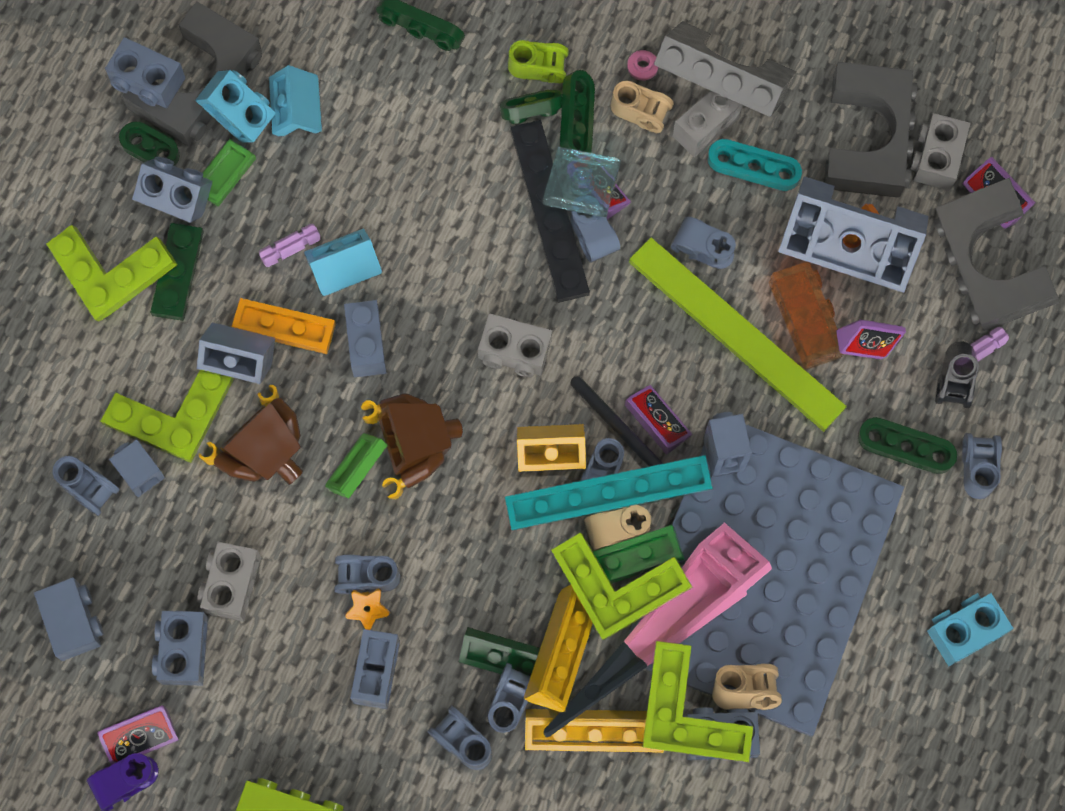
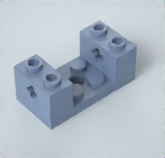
[779,176,929,293]

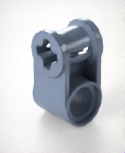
[570,196,620,263]
[671,217,736,269]
[962,433,1002,499]
[581,438,624,481]
[52,456,120,516]
[334,555,401,594]
[487,663,531,733]
[427,705,492,770]

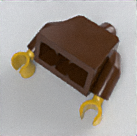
[198,385,303,485]
[361,393,463,499]

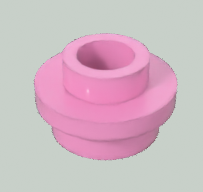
[627,50,658,81]

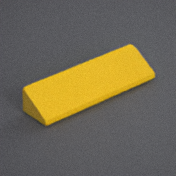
[524,584,593,712]
[525,709,664,753]

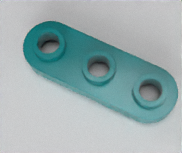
[707,139,802,191]

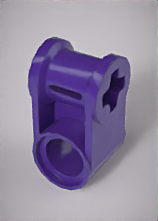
[86,753,159,811]

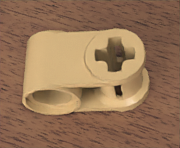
[610,80,674,133]
[584,505,651,551]
[712,664,782,710]

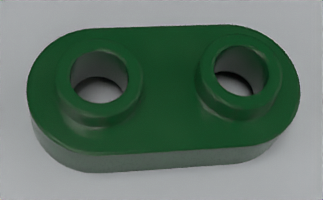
[499,89,562,124]
[119,121,180,166]

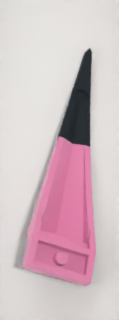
[544,522,772,738]

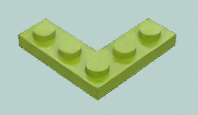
[46,225,178,322]
[100,370,234,463]
[551,533,693,640]
[642,641,753,762]

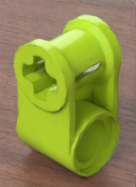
[508,40,569,84]

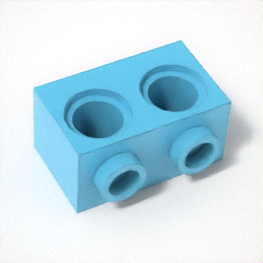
[195,70,276,143]
[927,593,1014,666]

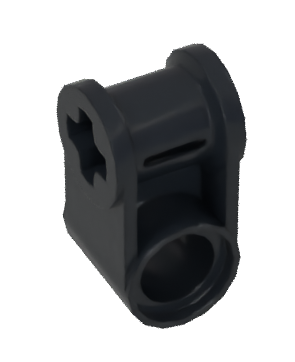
[935,341,979,408]

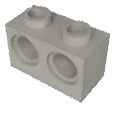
[672,91,743,158]
[910,113,970,191]
[478,313,552,378]
[197,541,261,622]

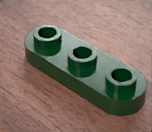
[376,0,465,51]
[560,70,595,162]
[858,417,957,474]

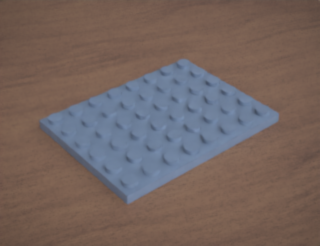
[627,413,904,737]

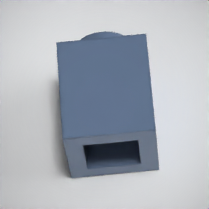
[109,439,165,497]

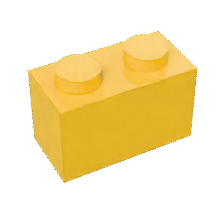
[517,424,586,472]

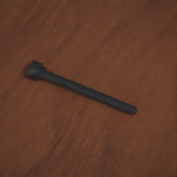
[570,376,675,500]

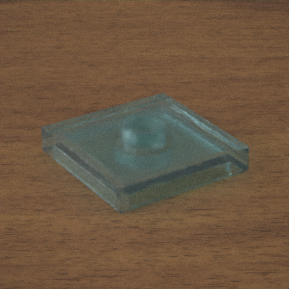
[543,147,621,218]

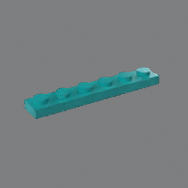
[505,455,713,531]

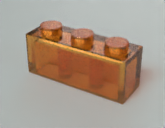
[769,262,843,370]

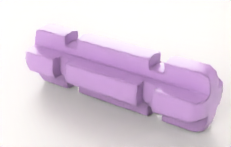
[259,224,320,267]
[954,327,1009,365]

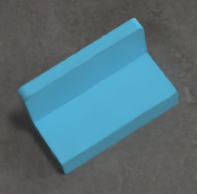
[269,65,322,136]
[304,228,382,296]

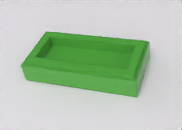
[203,139,256,207]
[325,433,388,499]

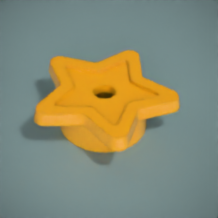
[345,589,390,630]

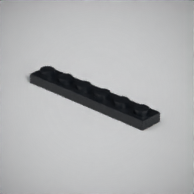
[510,119,590,303]

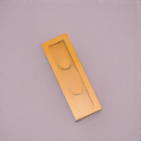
[231,298,336,354]

